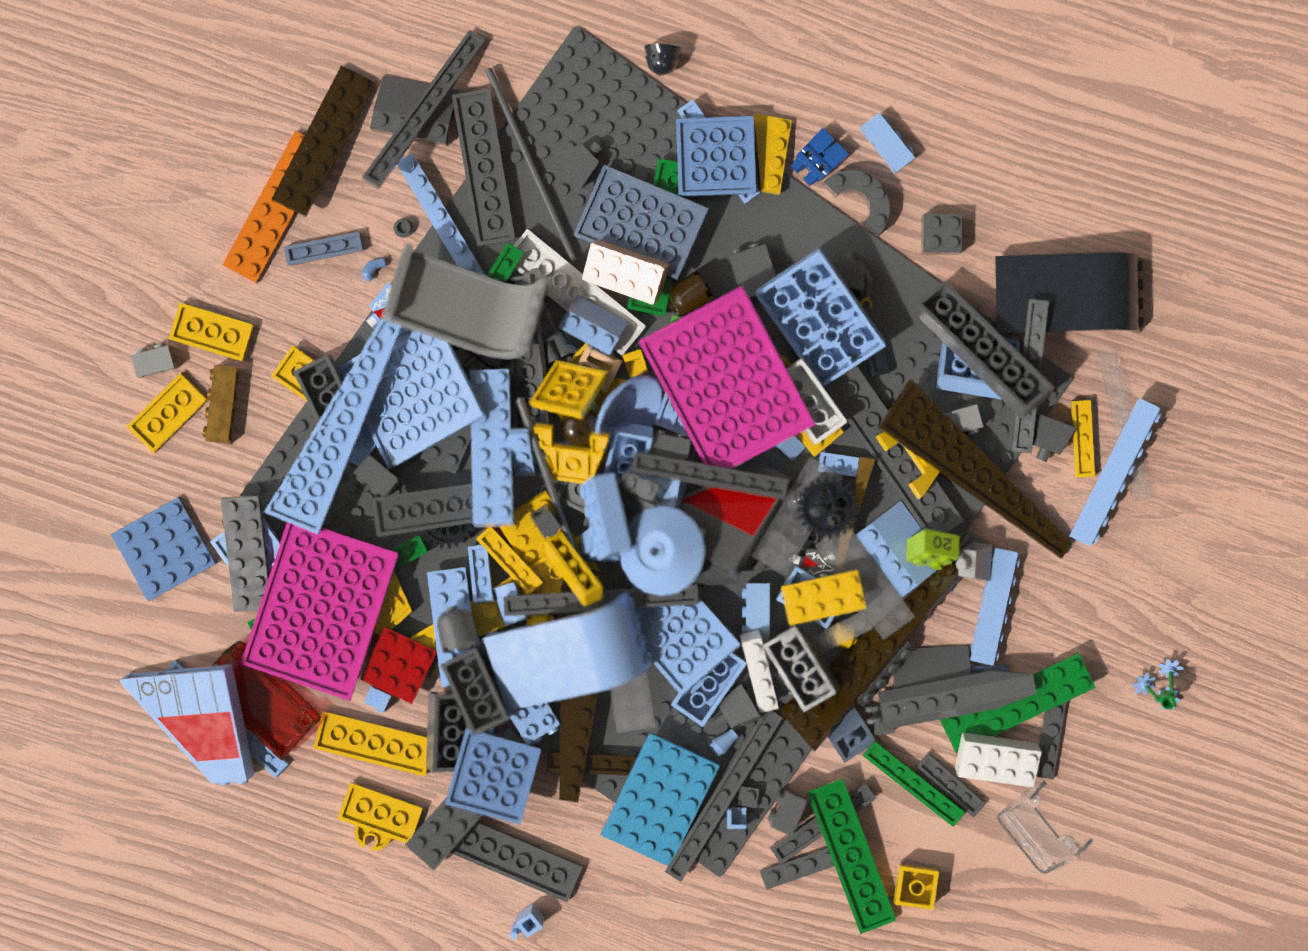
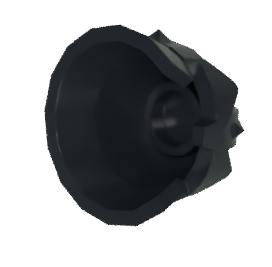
[644,44,682,76]

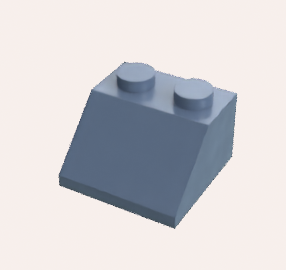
[828,707,875,763]

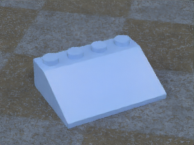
[936,338,1021,400]
[854,501,936,597]

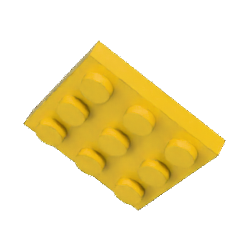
[530,360,608,419]
[500,490,575,566]

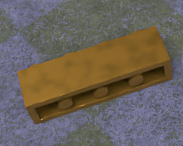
[203,365,240,444]

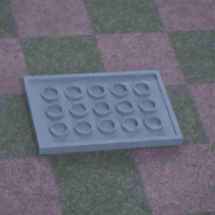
[573,165,709,280]

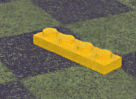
[1070,400,1095,478]
[476,527,543,595]

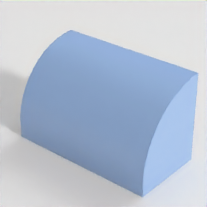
[493,582,527,626]

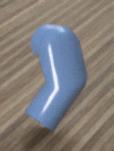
[361,257,386,281]

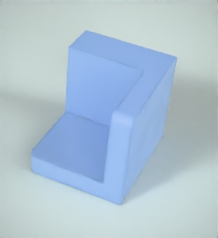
[364,685,392,713]
[727,807,747,829]

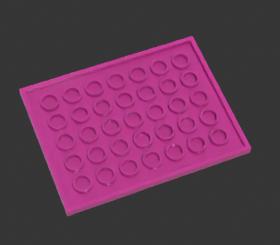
[639,286,815,469]
[241,522,399,701]

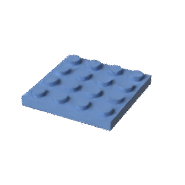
[676,116,756,197]
[111,497,216,601]
[445,729,541,825]

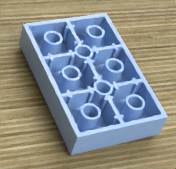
[755,247,886,387]

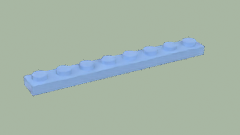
[397,153,485,276]

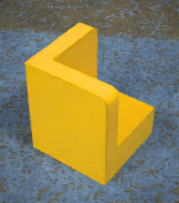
[622,349,648,378]

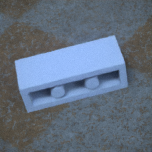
[860,113,915,174]
[742,583,770,642]

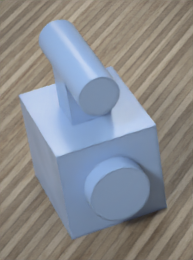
[510,904,544,939]

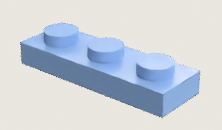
[508,429,535,476]
[468,545,494,604]

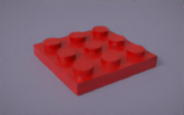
[360,627,437,704]

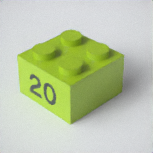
[906,529,959,570]

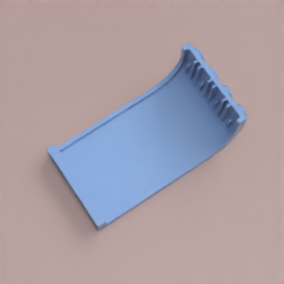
[483,592,652,711]

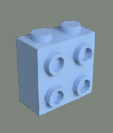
[507,702,560,745]

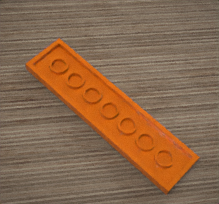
[222,131,304,284]

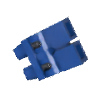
[790,128,849,186]

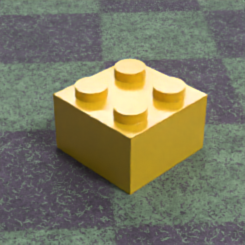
[893,863,939,910]

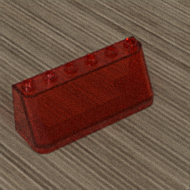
[212,641,321,761]

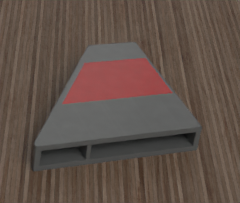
[678,462,793,580]

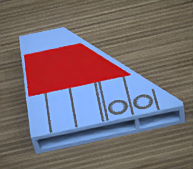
[120,665,255,785]

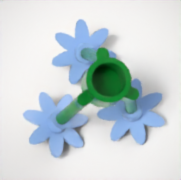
[1132,659,1184,710]

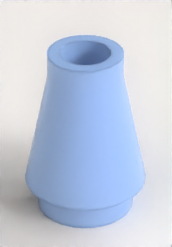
[709,729,738,756]

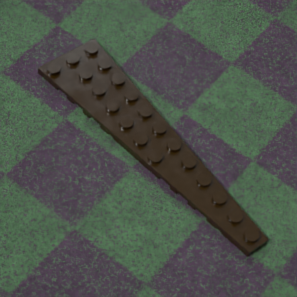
[878,379,1072,559]
[779,561,961,752]
[559,569,620,803]

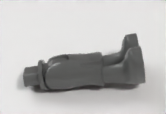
[540,302,578,367]

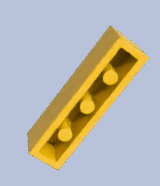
[545,532,602,608]

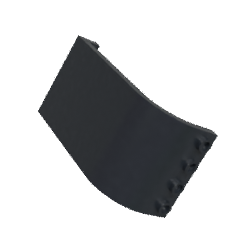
[995,252,1144,334]

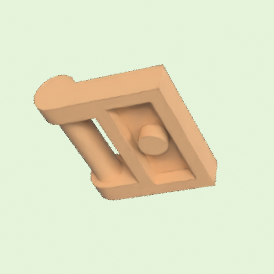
[578,344,622,392]

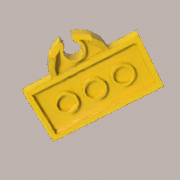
[337,782,423,851]

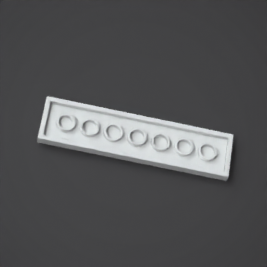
[514,229,646,356]

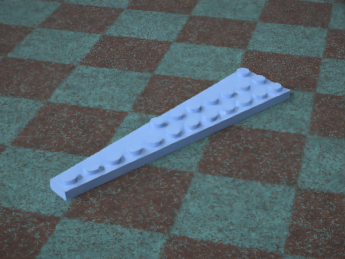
[265,320,402,534]

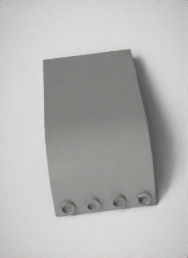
[381,243,549,359]

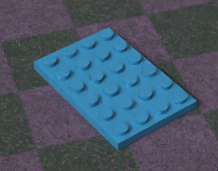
[600,732,720,866]

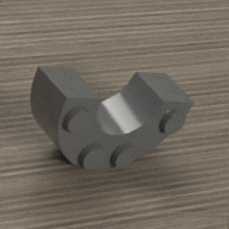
[822,170,890,237]

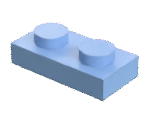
[818,452,859,477]

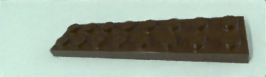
[272,65,376,218]

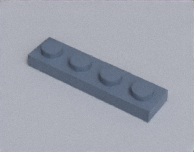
[284,232,363,266]

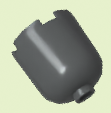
[437,606,481,654]

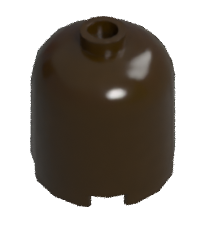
[668,270,716,317]
[561,408,598,447]

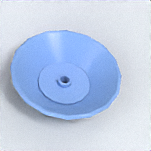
[596,375,662,453]
[621,506,705,596]

